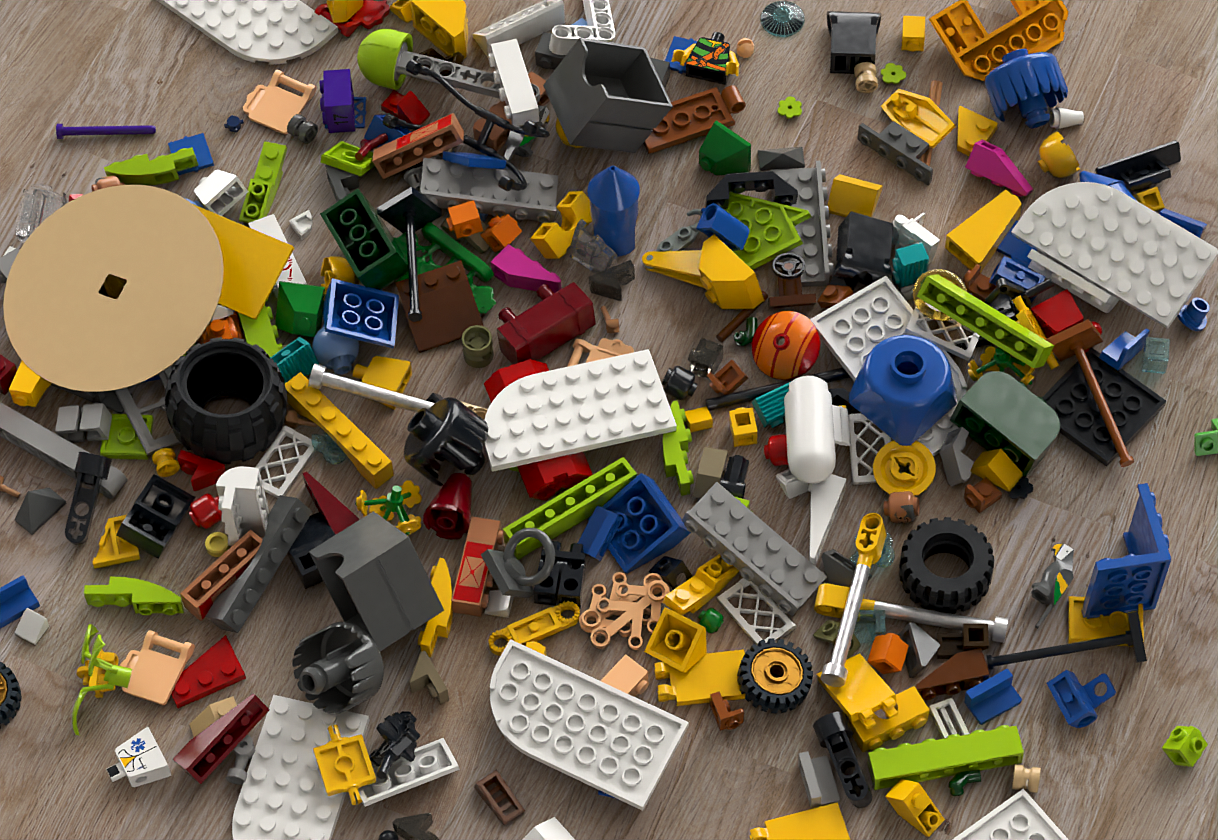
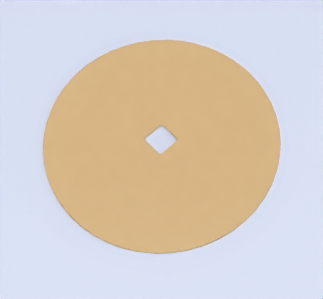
[3,185,224,392]

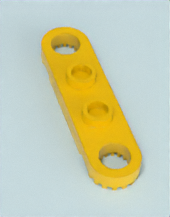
[488,601,580,656]

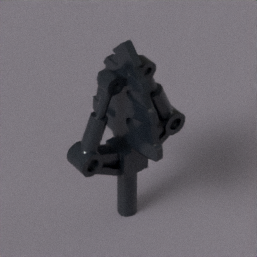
[984,278,1055,322]
[369,711,420,779]

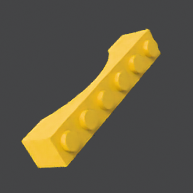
[285,372,394,489]

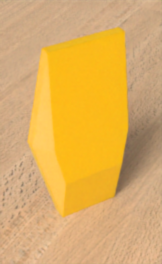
[881,89,956,148]

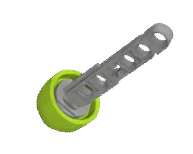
[357,29,540,103]

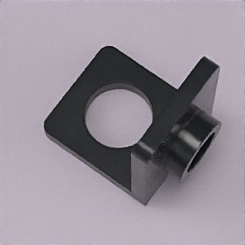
[649,556,693,590]

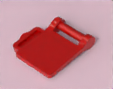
[314,0,390,37]

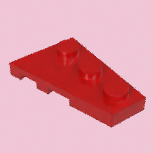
[171,635,246,709]

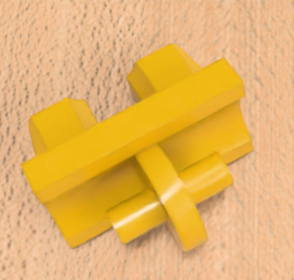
[76,649,119,698]

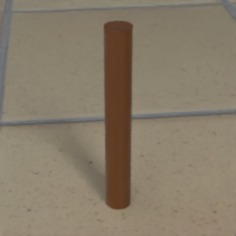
[716,291,768,342]

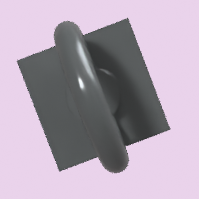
[481,528,555,598]

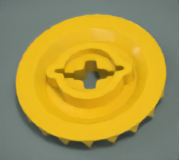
[873,441,936,496]

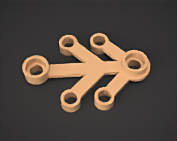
[579,572,663,637]
[591,580,670,650]

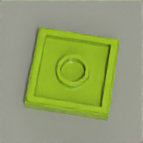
[320,141,375,176]
[100,414,154,460]

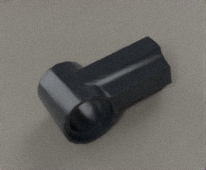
[720,455,749,499]

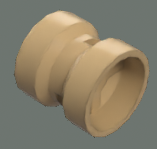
[854,62,878,93]
[1012,764,1041,793]

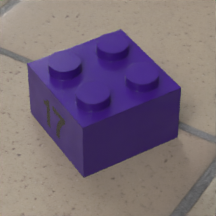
[319,69,355,133]

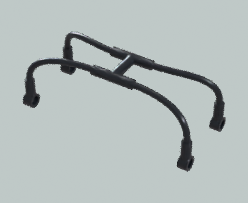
[383,60,550,191]

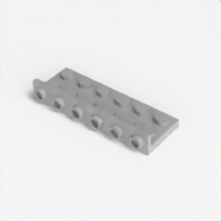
[420,158,558,223]
[770,161,834,287]
[682,482,827,617]

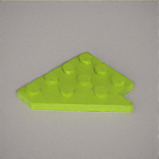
[724,192,812,270]

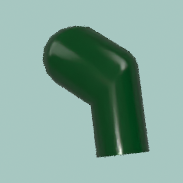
[734,317,758,346]
[948,769,981,796]

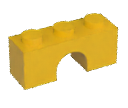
[530,191,592,259]
[848,686,929,753]

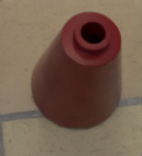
[423,473,472,540]

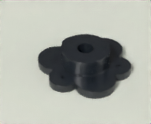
[1008,477,1034,499]

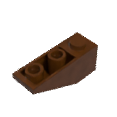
[915,648,990,700]

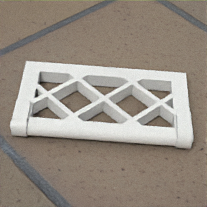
[904,299,980,361]
[848,413,891,485]
[255,425,319,498]
[717,578,796,645]

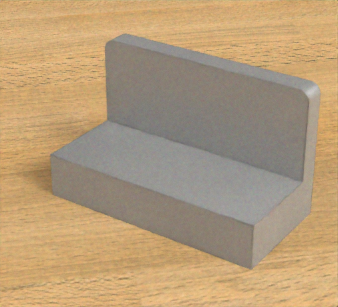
[798,751,840,809]

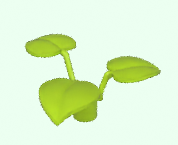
[72,624,132,736]

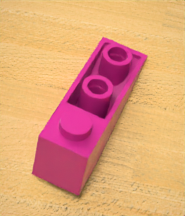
[965,140,1033,197]
[491,244,562,293]

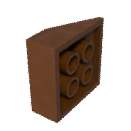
[395,260,484,353]

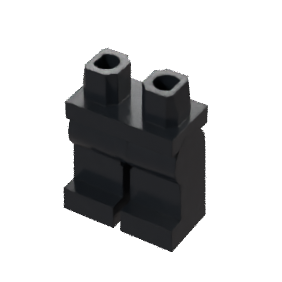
[533,541,586,609]

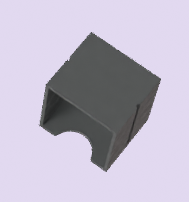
[543,38,673,153]
[309,511,444,651]

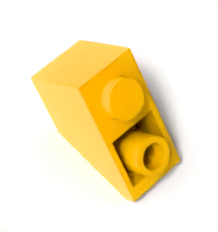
[885,779,945,837]

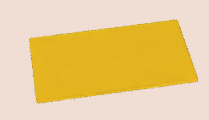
[191,203,294,319]

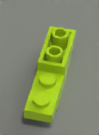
[239,141,287,223]
[104,147,199,186]
[663,400,694,496]
[84,576,184,616]

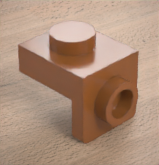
[817,285,854,308]
[707,360,748,395]

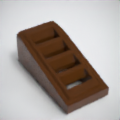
[474,769,525,825]

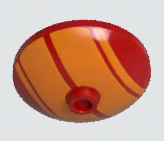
[752,311,821,380]

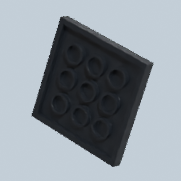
[1042,347,1166,467]

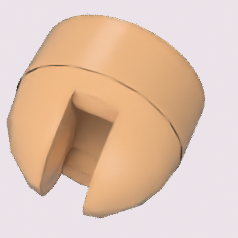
[736,38,754,58]

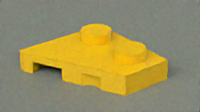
[957,106,998,156]
[92,515,140,569]

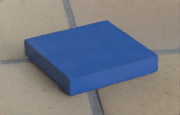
[442,151,506,169]

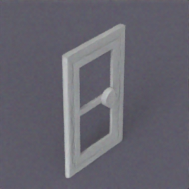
[114,367,181,455]

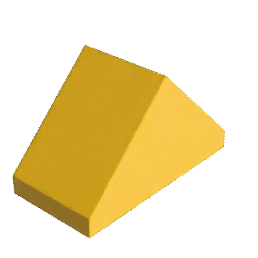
[970,449,1023,492]

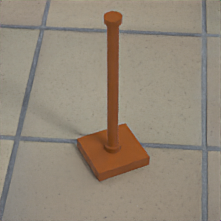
[1046,319,1134,467]

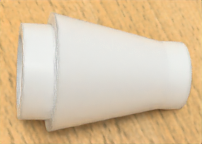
[1049,107,1084,129]

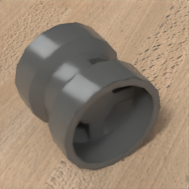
[287,114,318,144]

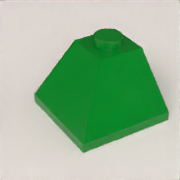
[699,120,751,176]
[275,281,325,337]

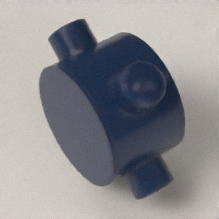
[224,115,244,132]

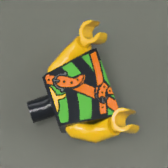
[671,32,739,85]

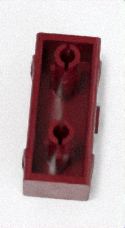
[496,282,596,365]

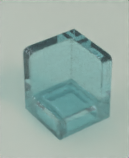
[1142,337,1170,374]
[855,610,886,643]

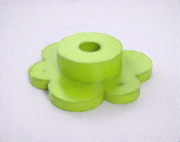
[881,63,906,84]
[777,96,802,119]

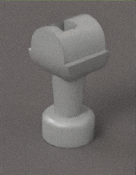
[226,735,255,785]

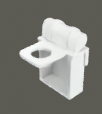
[892,213,940,265]

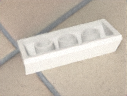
[472,0,565,58]

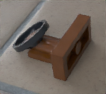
[768,253,817,309]

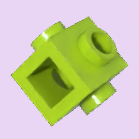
[1162,726,1208,767]

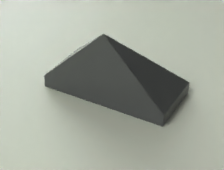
[758,147,805,171]
[15,488,67,535]
[821,549,872,587]
[898,622,941,678]

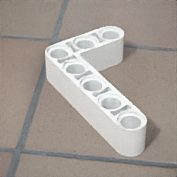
[549,0,615,55]

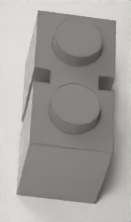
[55,403,112,443]

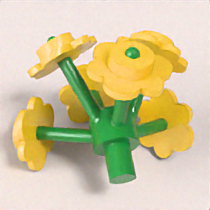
[968,346,1035,386]
[355,480,422,536]

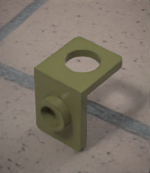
[813,619,861,660]

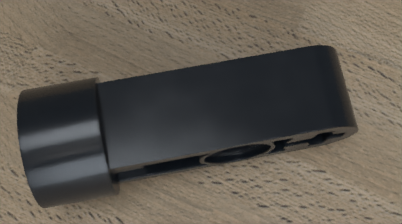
[65,452,112,545]
[813,712,873,808]

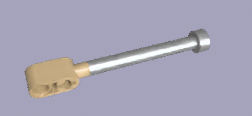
[308,364,487,439]

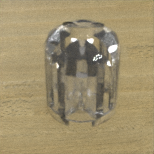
[15,184,68,244]

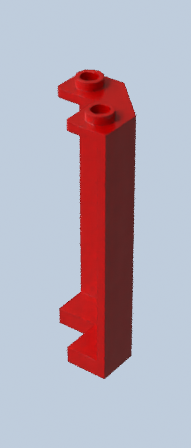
[484,359,593,501]

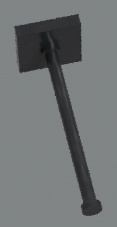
[377,187,442,322]
[986,611,1147,670]

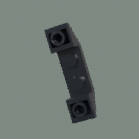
[705,171,798,209]

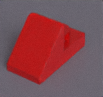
[381,90,430,125]
[177,450,226,491]

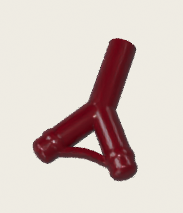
[355,133,388,161]

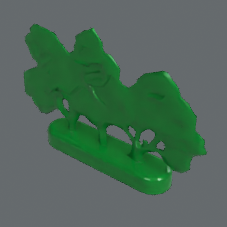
[393,222,496,313]

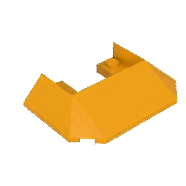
[929,0,1069,81]

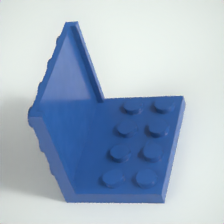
[1081,483,1171,619]

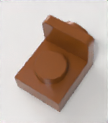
[963,264,997,302]
[964,477,1002,513]
[710,691,744,731]

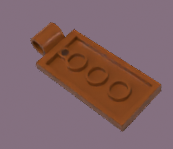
[643,85,746,154]

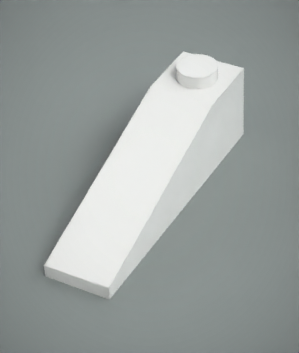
[808,474,846,566]

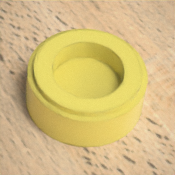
[205,532,230,557]

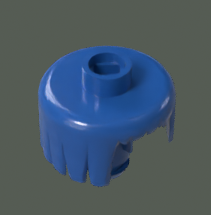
[985,49,1068,129]

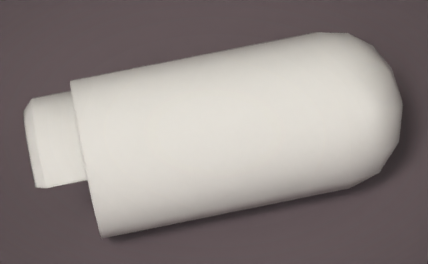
[784,376,850,483]

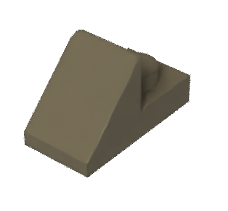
[410,651,449,705]

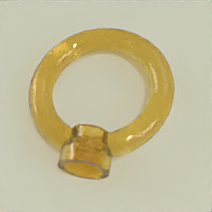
[913,269,967,321]

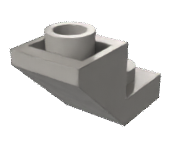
[940,427,974,486]

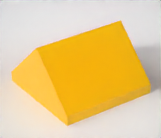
[827,174,883,217]
[644,607,707,673]

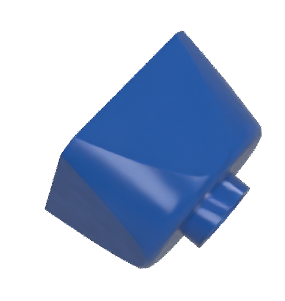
[849,335,957,446]

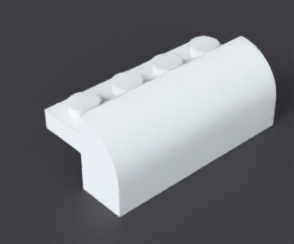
[1027,249,1119,313]
[216,467,269,547]

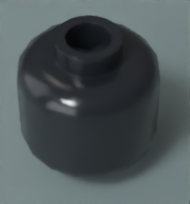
[661,366,698,400]

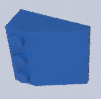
[323,278,399,349]
[588,473,691,574]

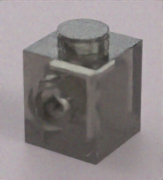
[688,338,723,379]

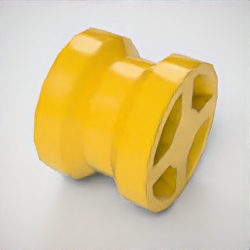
[152,448,180,477]

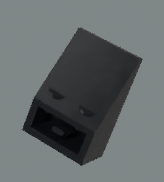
[287,512,336,589]

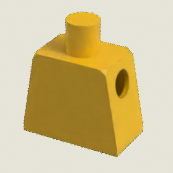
[353,356,412,410]

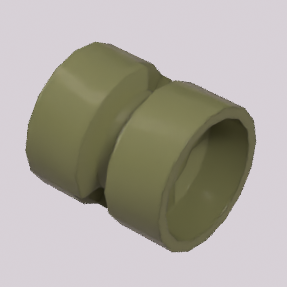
[462,325,494,368]

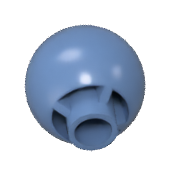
[312,325,359,375]

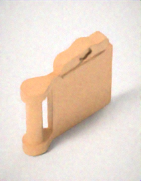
[243,70,317,135]
[567,338,634,367]
[119,630,195,705]

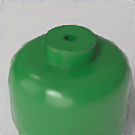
[697,607,724,633]

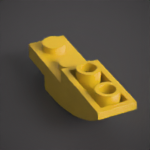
[663,554,739,616]
[418,558,453,657]

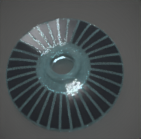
[761,1,805,37]

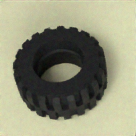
[899,517,994,614]

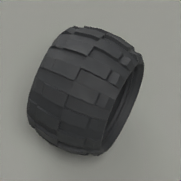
[165,337,287,464]

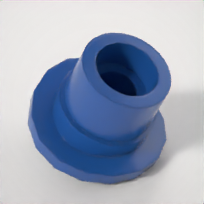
[1177,297,1210,332]

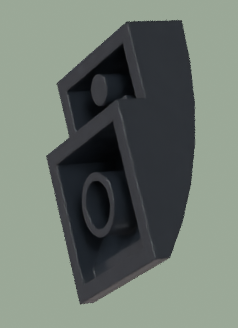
[116,474,196,559]

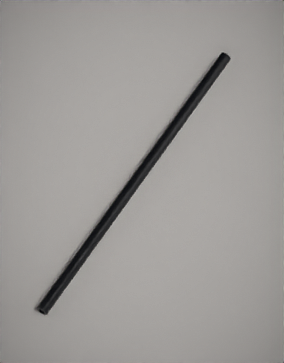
[705,336,993,411]

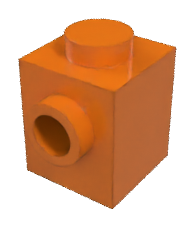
[446,200,483,239]
[481,214,522,252]
[867,633,909,674]

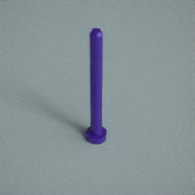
[56,123,156,139]

